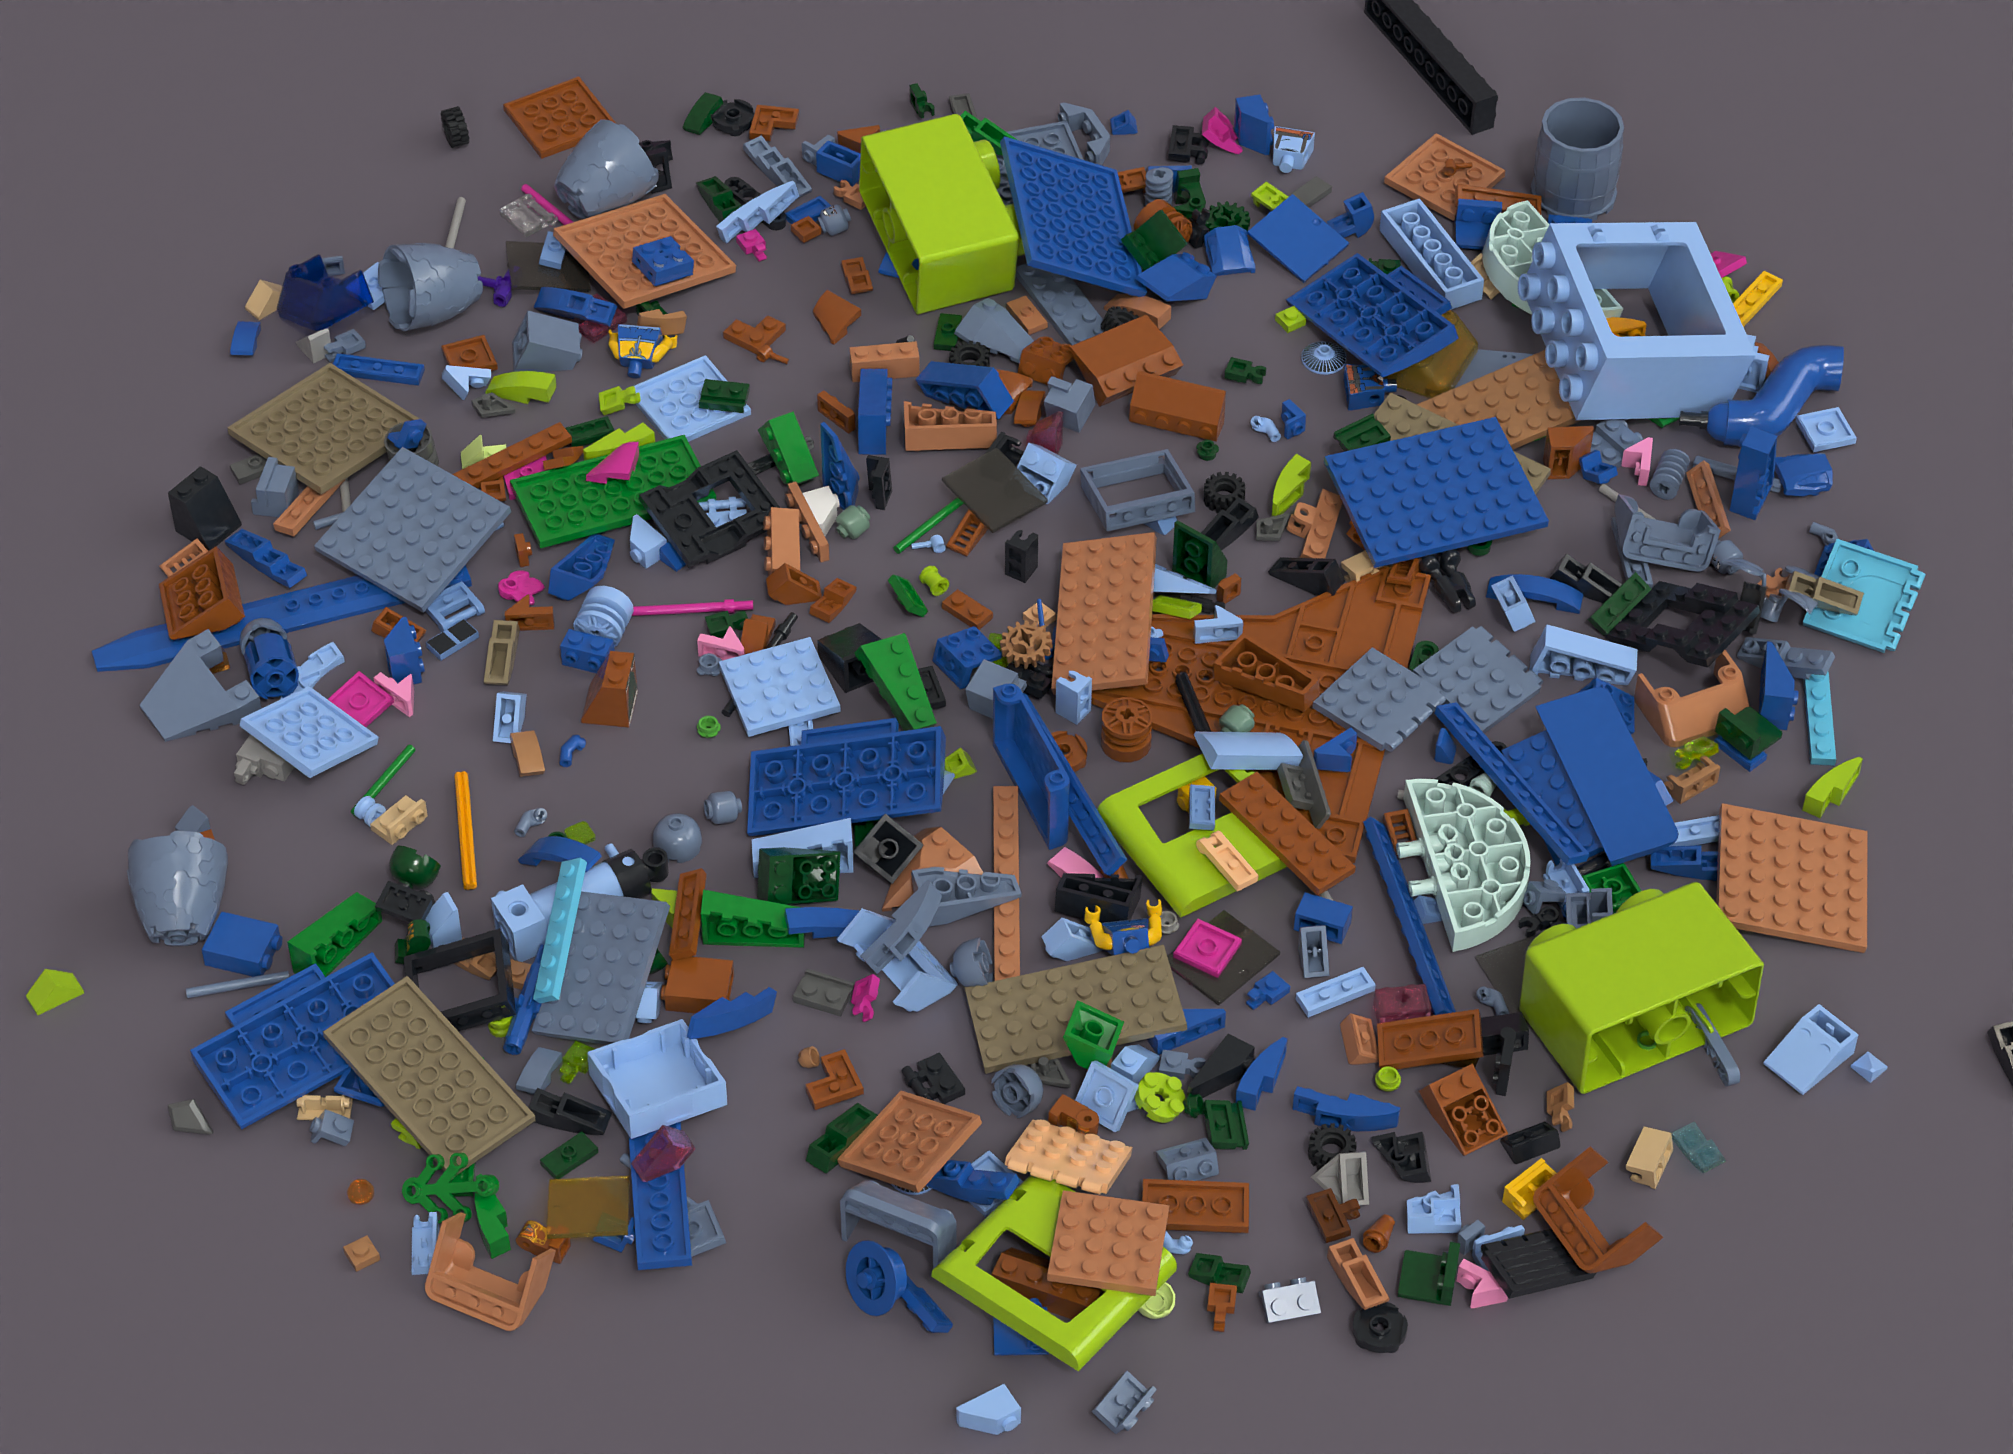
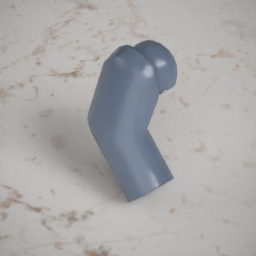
[1476,986,1509,1015]

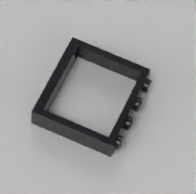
[404,928,516,1032]

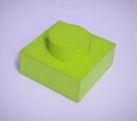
[1275,306,1306,333]

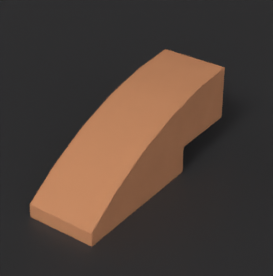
[1104,294,1171,329]
[1327,1238,1389,1310]

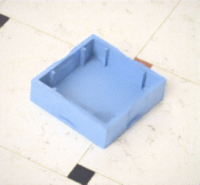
[587,1019,727,1139]

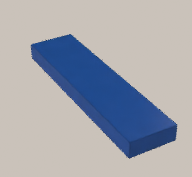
[333,353,425,386]

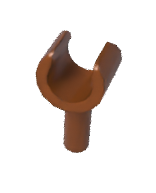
[1443,159,1473,176]
[757,345,789,364]

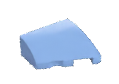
[1407,1184,1461,1234]

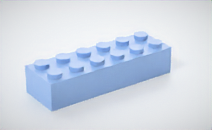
[1380,198,1484,310]

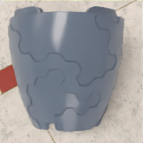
[554,119,659,219]
[378,243,483,331]
[127,831,228,946]

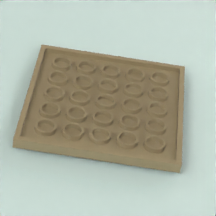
[227,363,419,495]

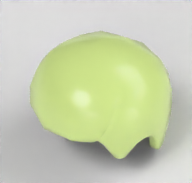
[1138,1282,1176,1319]

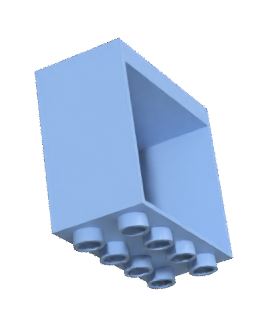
[1518,222,1756,420]

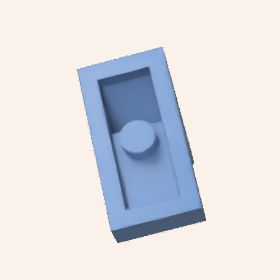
[442,365,491,400]
[1194,605,1243,644]

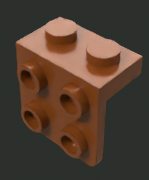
[1018,336,1074,385]

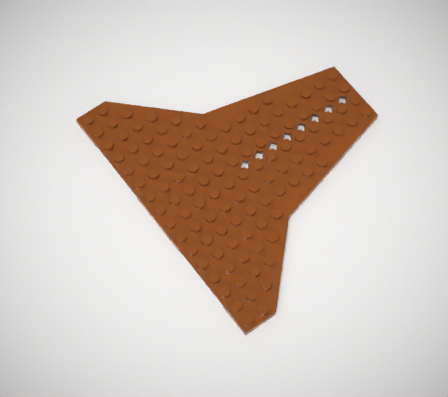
[1091,566,1431,864]

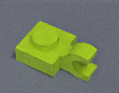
[599,386,641,416]

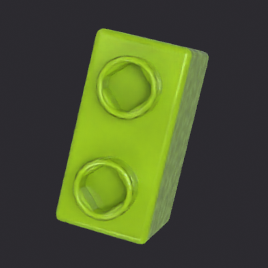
[859,114,1025,314]
[1519,882,1764,1094]

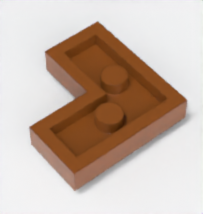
[749,105,799,141]
[723,315,786,355]
[805,1049,864,1110]

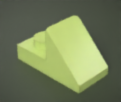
[461,435,506,469]

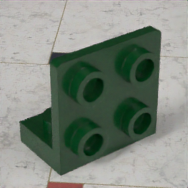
[1121,210,1187,271]
[1398,1242,1461,1306]

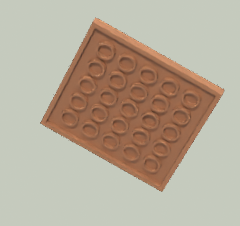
[553,194,736,309]
[1716,803,1867,953]

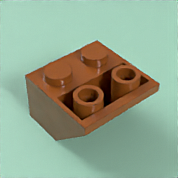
[1543,426,1594,480]

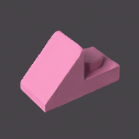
[1621,437,1653,486]
[697,626,744,661]
[374,672,414,717]
[1456,1259,1509,1308]

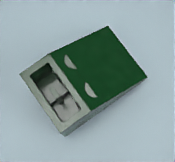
[757,847,841,904]

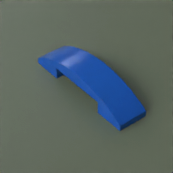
[1486,574,1583,614]
[518,836,602,873]

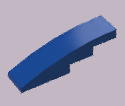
[225,529,307,588]
[1651,845,1718,881]
[785,907,859,943]
[687,987,777,1040]

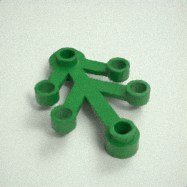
[402,1152,499,1224]

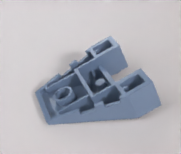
[140,629,261,742]

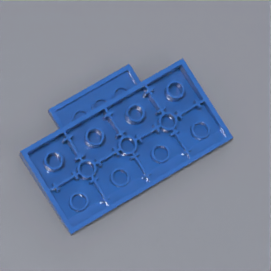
[1286,253,1459,378]
[747,718,946,836]
[190,952,395,1130]

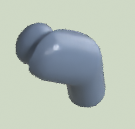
[1809,522,1838,545]
[514,808,547,837]

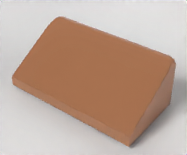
[1340,1013,1379,1065]

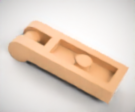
[1196,830,1259,892]

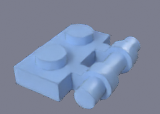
[699,496,747,527]

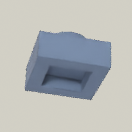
[1457,1220,1485,1255]

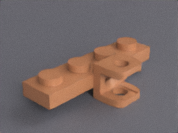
[1286,489,1342,559]

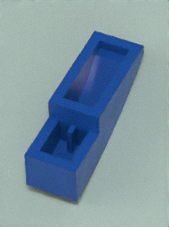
[1236,1037,1288,1111]

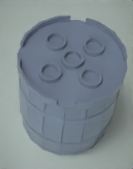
[1530,98,1624,221]

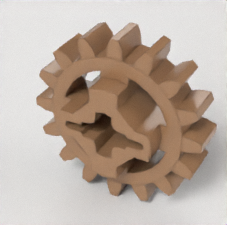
[1000,620,1053,669]

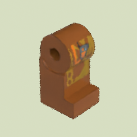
[1048,1094,1099,1135]
[516,1220,571,1264]

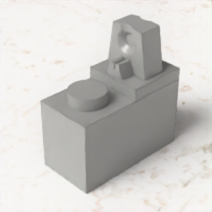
[234,734,294,785]

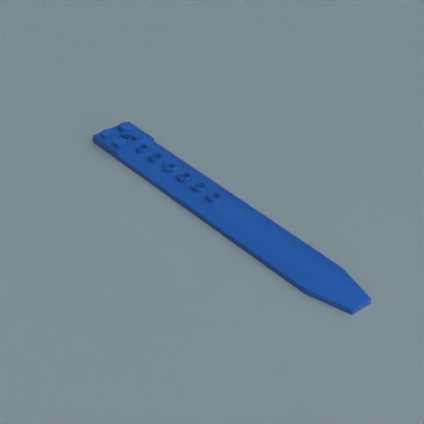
[92,565,472,672]

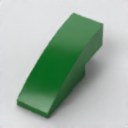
[961,111,1019,156]
[475,1174,511,1259]

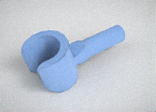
[911,535,946,553]

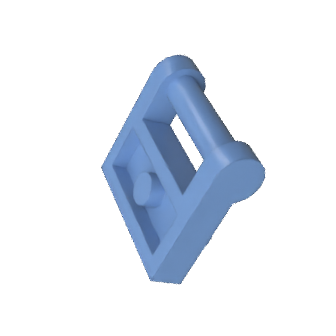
[425,581,485,632]

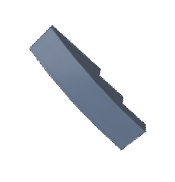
[743,135,812,198]

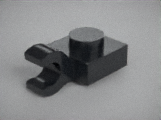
[1188,208,1210,248]

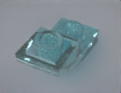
[1672,1121,1726,1174]

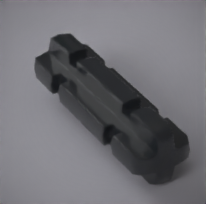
[1180,594,1225,614]

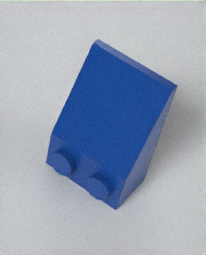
[1136,252,1217,301]
[1759,641,1799,730]

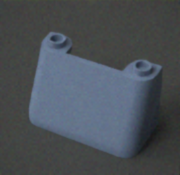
[1614,494,1721,572]

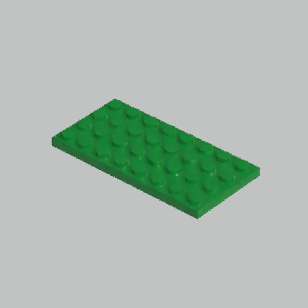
[510,435,716,549]

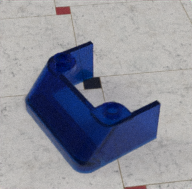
[276,254,374,331]

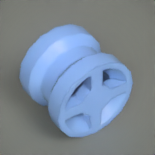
[354,796,386,827]

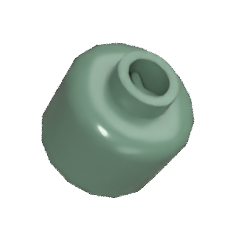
[836,505,871,540]
[1219,704,1255,732]

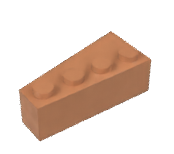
[904,401,997,451]

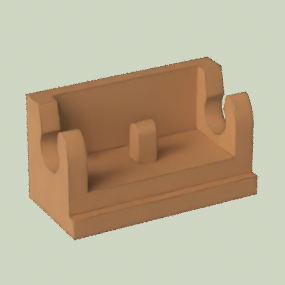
[1664,756,1720,804]

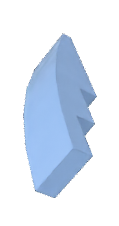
[716,181,799,244]

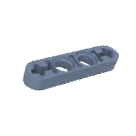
[1684,1003,1740,1087]

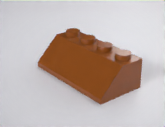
[1129,371,1226,442]
[991,1247,1105,1319]

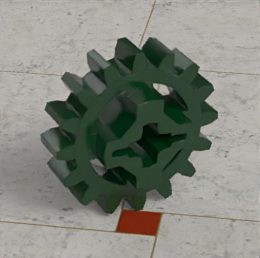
[1205,201,1250,232]

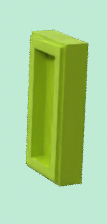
[1152,595,1202,619]

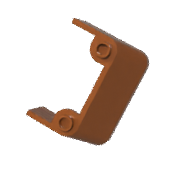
[1533,1146,1663,1273]

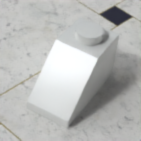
[802,486,840,536]

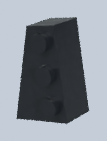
[1054,873,1143,923]

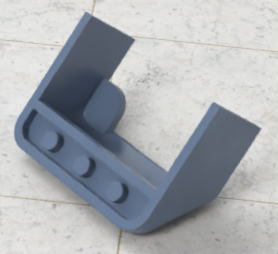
[840,1180,957,1269]

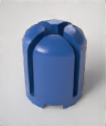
[244,633,299,699]

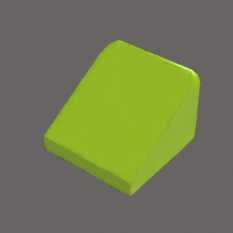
[945,747,977,779]

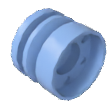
[573,586,634,647]

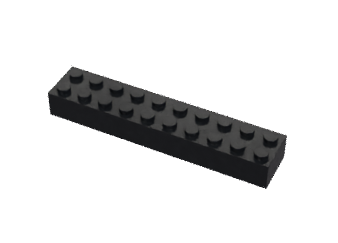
[1364,0,1498,135]

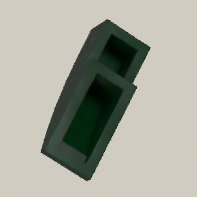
[696,176,742,223]
[806,1103,878,1174]

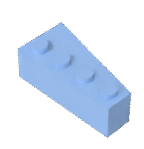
[1529,625,1638,685]
[752,818,854,878]

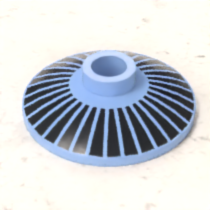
[1301,341,1346,375]

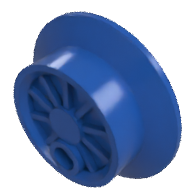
[846,1240,907,1316]

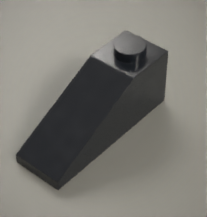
[1268,557,1345,596]
[1187,1033,1255,1098]

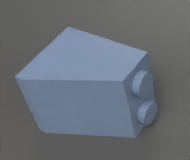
[512,311,582,372]

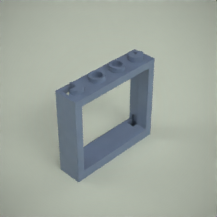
[1080,449,1195,531]

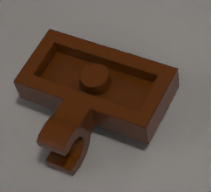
[1306,1188,1360,1243]

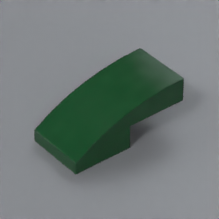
[683,92,723,135]
[1188,1253,1251,1294]

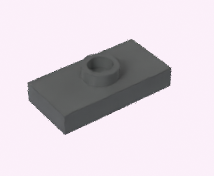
[230,454,267,485]

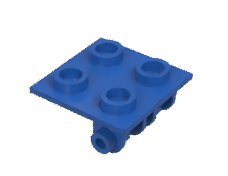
[993,1298,1049,1355]

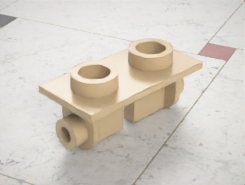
[297,1095,353,1120]

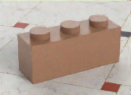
[849,341,920,382]
[763,507,800,577]

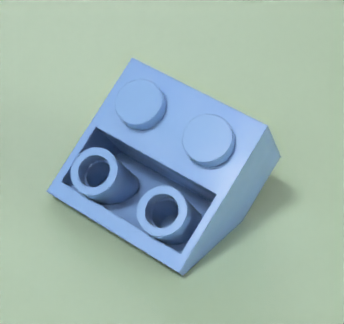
[1009,443,1077,504]

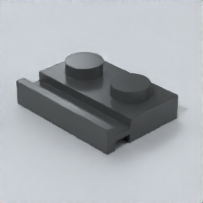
[793,969,854,1017]

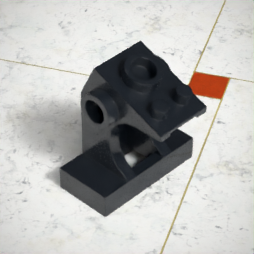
[638,140,673,194]

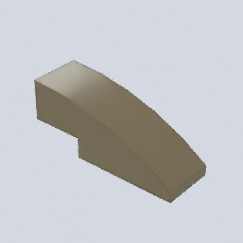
[1783,571,1864,616]
[484,620,520,685]

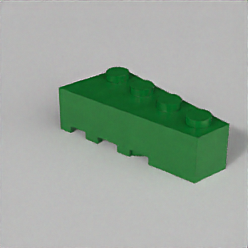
[854,633,937,731]
[701,889,805,948]
[287,892,382,977]

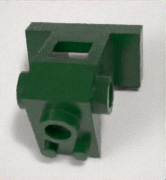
[1173,168,1206,220]

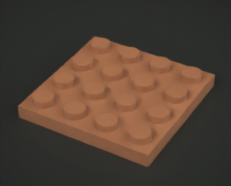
[1384,133,1505,221]
[837,1091,982,1193]
[1047,1190,1170,1296]

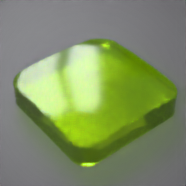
[564,821,595,845]

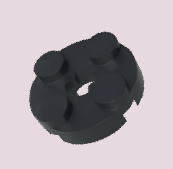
[712,99,754,137]
[1353,1302,1408,1353]

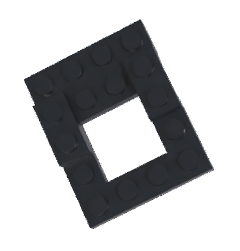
[638,450,780,568]
[1607,581,1760,668]

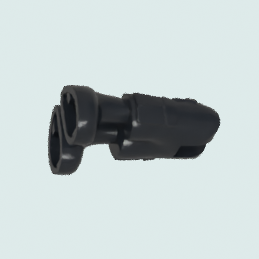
[1419,549,1476,613]

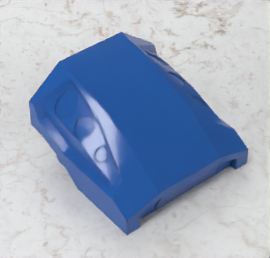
[1204,225,1255,278]
[1775,453,1833,496]

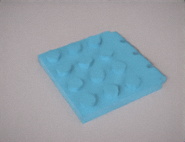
[1803,539,1926,653]

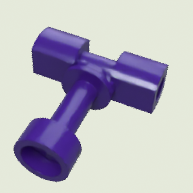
[477,267,522,307]

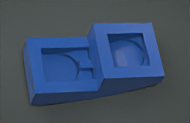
[230,321,261,356]

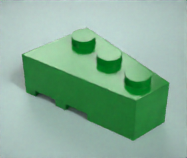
[758,411,819,487]

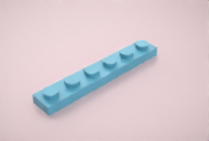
[1803,672,1836,766]
[533,858,587,1003]

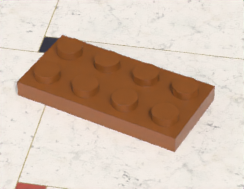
[1377,1009,1484,1069]
[1142,1179,1249,1233]

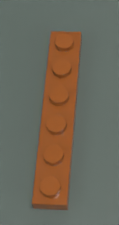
[452,422,572,489]

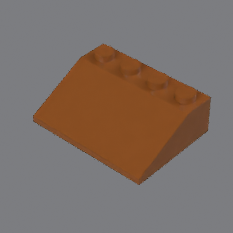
[1069,314,1183,407]
[159,546,245,640]

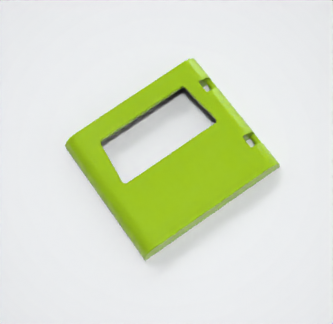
[1097,754,1287,918]
[931,1175,1177,1371]

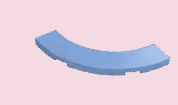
[281,642,345,699]

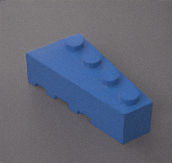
[915,361,1014,420]
[858,369,892,455]
[1730,426,1777,520]

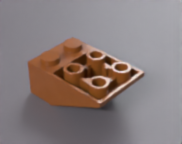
[1419,1064,1508,1156]

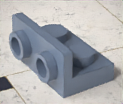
[1156,1138,1219,1181]

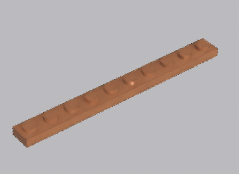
[993,786,1020,981]

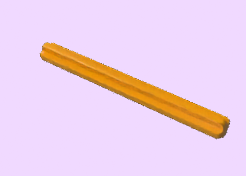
[455,771,477,890]

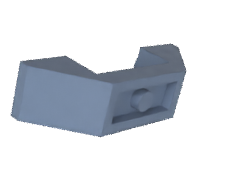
[1058,102,1110,165]

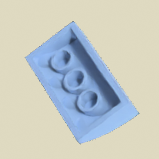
[1194,731,1303,770]

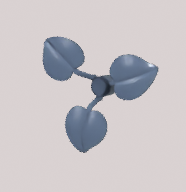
[1721,558,1820,622]

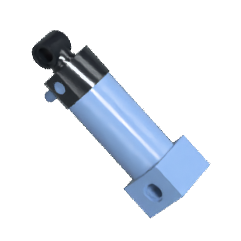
[491,844,669,962]

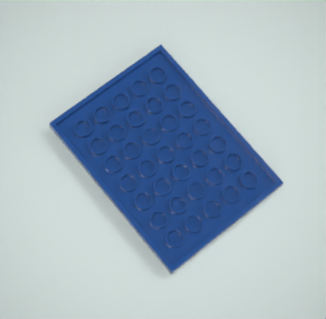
[1000,136,1147,297]
[1324,417,1549,568]

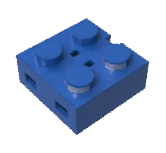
[632,236,694,286]

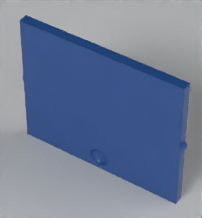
[1247,194,1349,283]

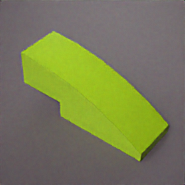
[485,371,557,404]
[583,423,655,461]
[1272,454,1311,516]
[1802,757,1863,818]

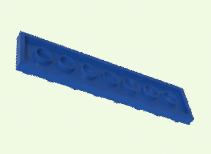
[629,1122,692,1270]

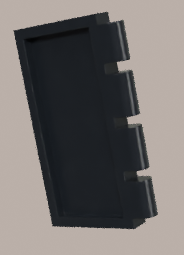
[1481,1228,1597,1299]

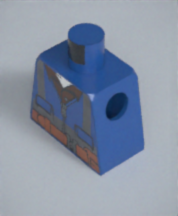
[1343,364,1397,411]

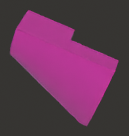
[1202,107,1243,154]
[586,442,639,484]

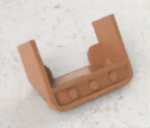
[1634,650,1750,747]
[425,1212,556,1331]

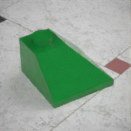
[1063,1000,1124,1069]

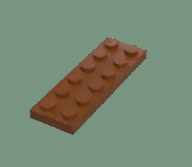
[1219,772,1356,896]

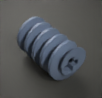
[1145,167,1173,206]
[1650,449,1690,500]

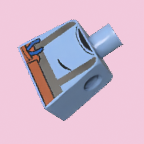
[1273,126,1315,173]

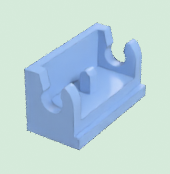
[1056,671,1092,725]
[1543,859,1590,910]
[412,1212,439,1275]

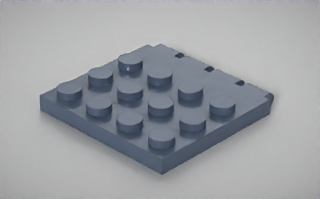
[1413,626,1543,734]
[1313,647,1446,752]

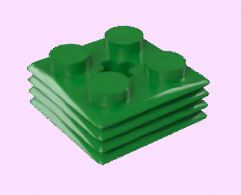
[1582,863,1642,914]

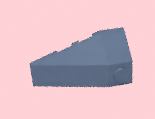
[954,298,1034,363]
[911,867,1022,927]

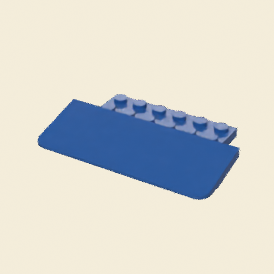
[1502,687,1679,866]

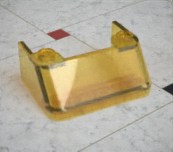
[1383,310,1478,398]

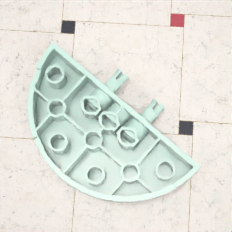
[1482,200,1623,318]
[1396,779,1531,952]

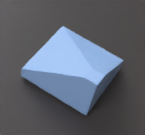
[1851,1052,1888,1083]

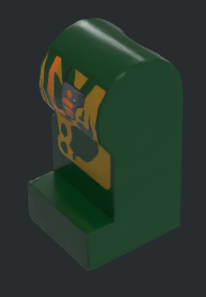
[395,919,431,964]

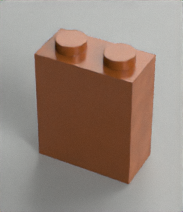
[661,956,734,1013]

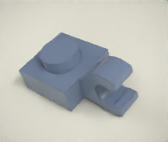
[324,329,366,362]

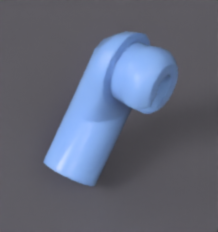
[1250,416,1281,442]
[1163,1231,1193,1255]

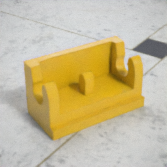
[1502,1158,1556,1220]

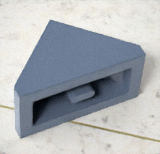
[1298,925,1330,978]

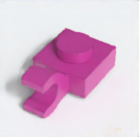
[736,229,767,261]
[851,974,880,1022]

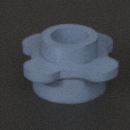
[697,653,722,676]

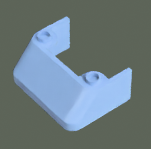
[837,908,958,1012]

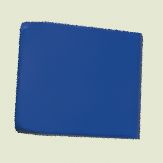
[1110,110,1138,135]
[659,542,686,572]
[1434,728,1457,764]

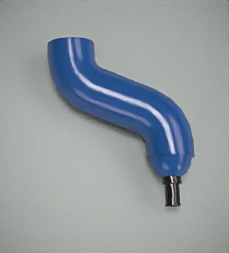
[1679,345,1844,446]

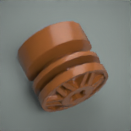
[1134,199,1192,242]
[1101,697,1152,763]

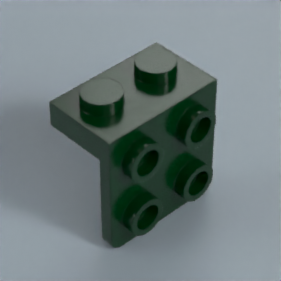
[1715,707,1783,760]

